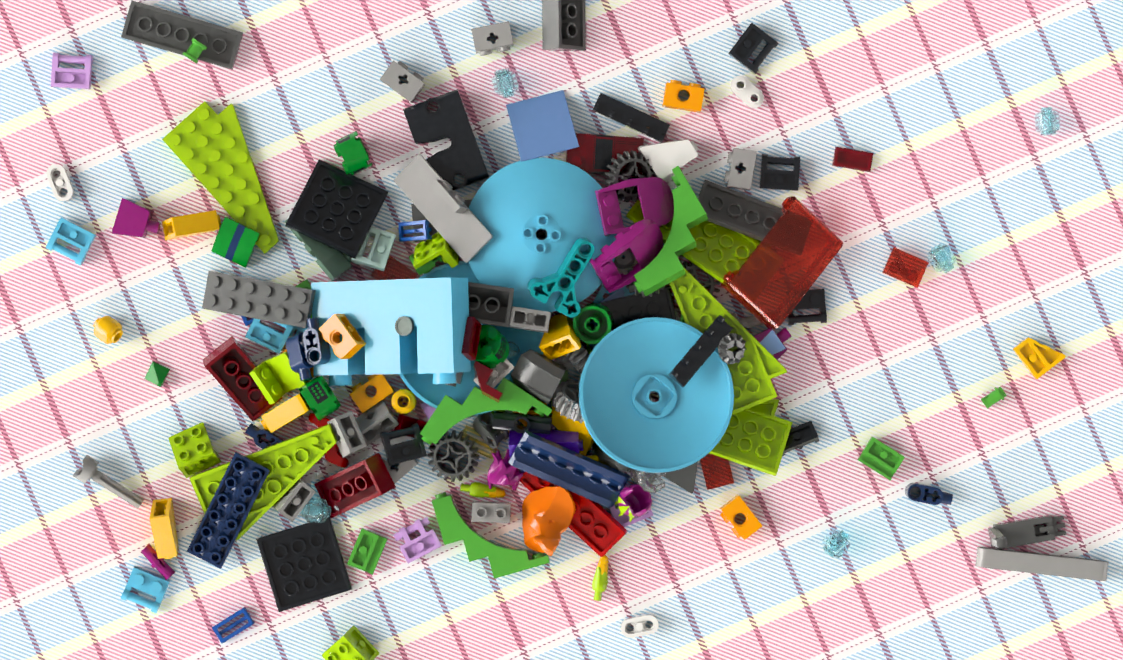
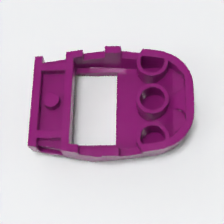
[595,177,674,236]
[589,219,663,293]

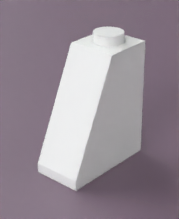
[638,139,699,179]

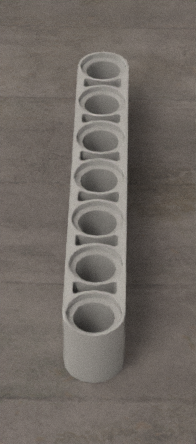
[975,547,1109,581]

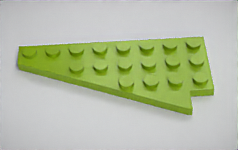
[162,101,279,254]
[626,200,784,304]
[670,268,787,415]
[709,399,793,476]
[189,424,337,540]

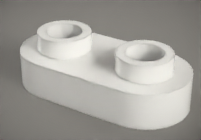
[730,76,764,109]
[46,164,74,202]
[621,614,659,638]

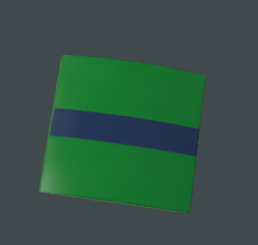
[211,217,261,268]

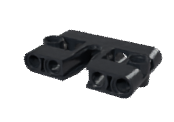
[403,89,489,191]

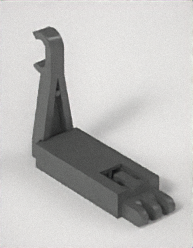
[988,515,1067,549]

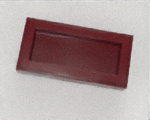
[832,147,874,172]
[461,317,482,360]

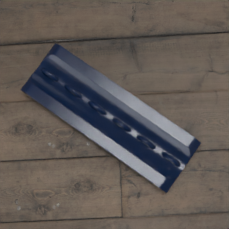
[508,430,630,508]
[187,452,270,569]

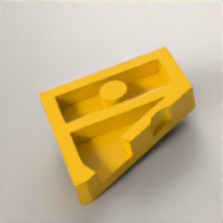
[1013,337,1066,379]

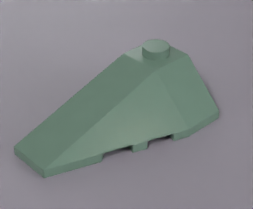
[285,219,353,281]

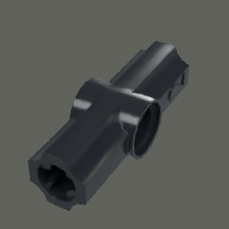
[492,411,552,434]

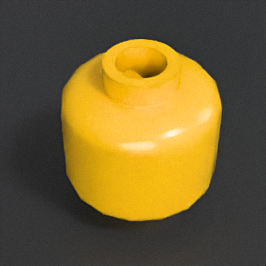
[93,316,123,344]
[391,389,417,414]

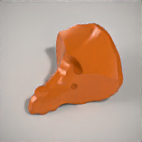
[522,486,576,556]

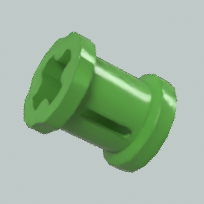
[183,38,207,64]

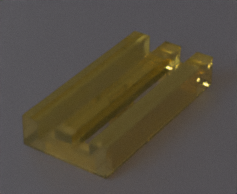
[457,425,500,459]

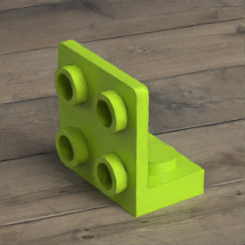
[413,232,459,269]
[249,352,307,405]
[168,422,221,478]
[322,625,379,660]

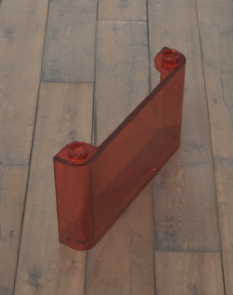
[721,196,843,330]

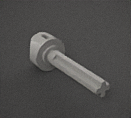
[73,455,144,509]

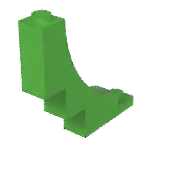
[634,166,708,296]
[420,377,552,445]
[432,492,550,579]

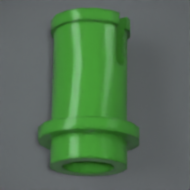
[981,387,1007,409]

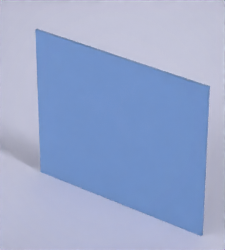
[506,90,579,162]

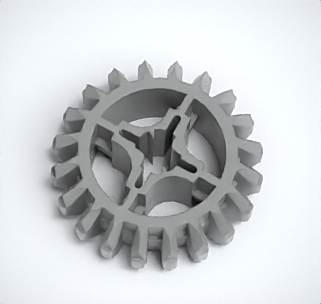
[551,380,583,423]

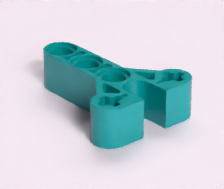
[527,237,594,318]

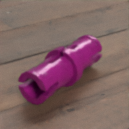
[140,544,175,580]

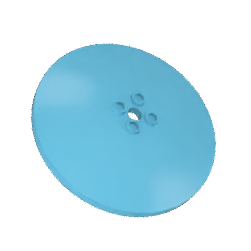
[469,158,617,312]
[579,317,734,473]

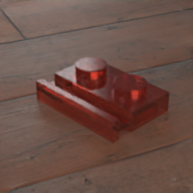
[882,247,929,288]
[370,255,418,280]
[700,453,734,490]

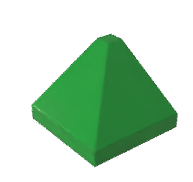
[144,361,170,387]

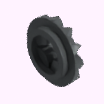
[718,333,747,364]

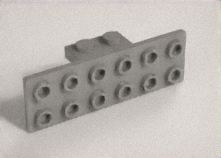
[394,154,493,263]

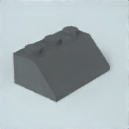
[542,0,586,51]
[468,282,514,327]

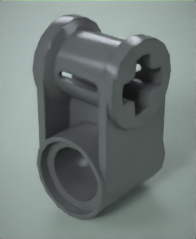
[473,412,509,449]

